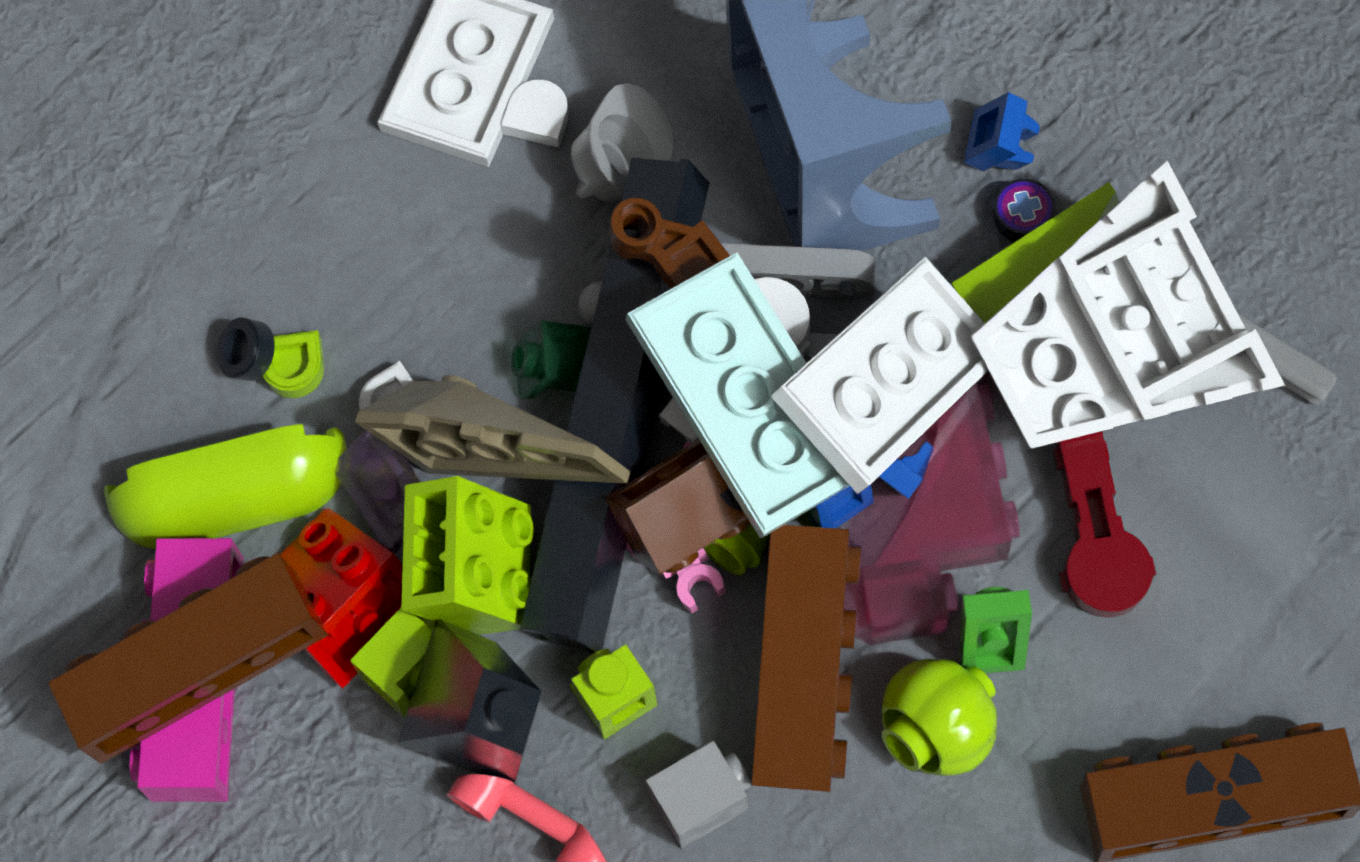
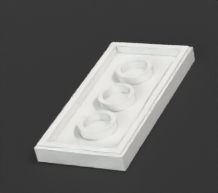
[771,257,988,494]

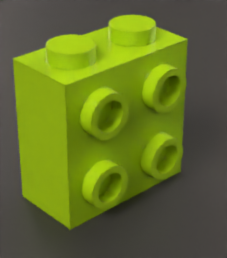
[401,476,534,635]

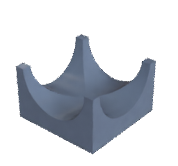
[726,0,951,251]

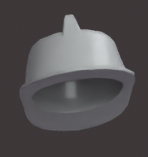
[570,83,674,203]

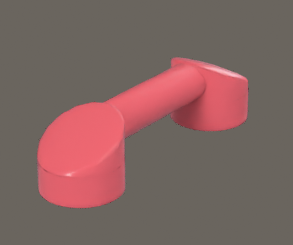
[446,774,607,862]

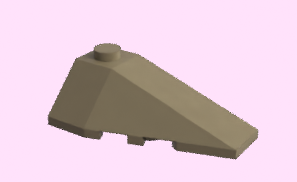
[355,375,630,484]

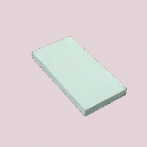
[625,253,850,539]

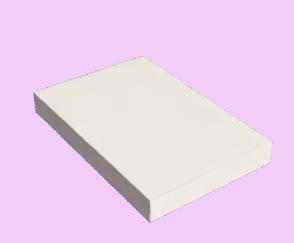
[378,0,554,167]

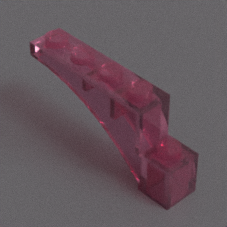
[859,382,1020,645]

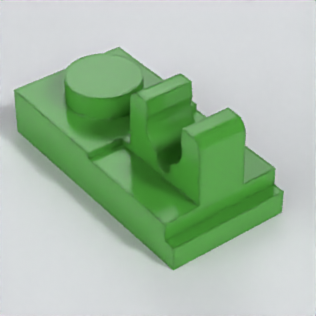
[959,587,1032,673]

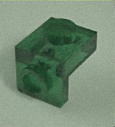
[511,320,591,399]

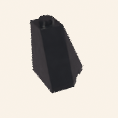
[398,619,542,784]

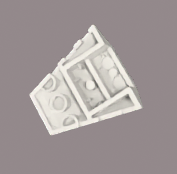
[970,161,1285,449]

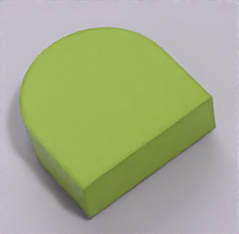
[263,330,324,398]

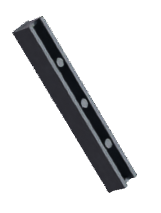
[520,158,710,654]

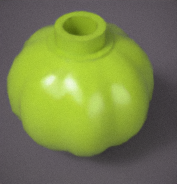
[882,659,997,776]

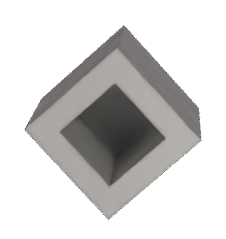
[646,741,752,849]

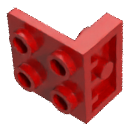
[280,508,403,689]

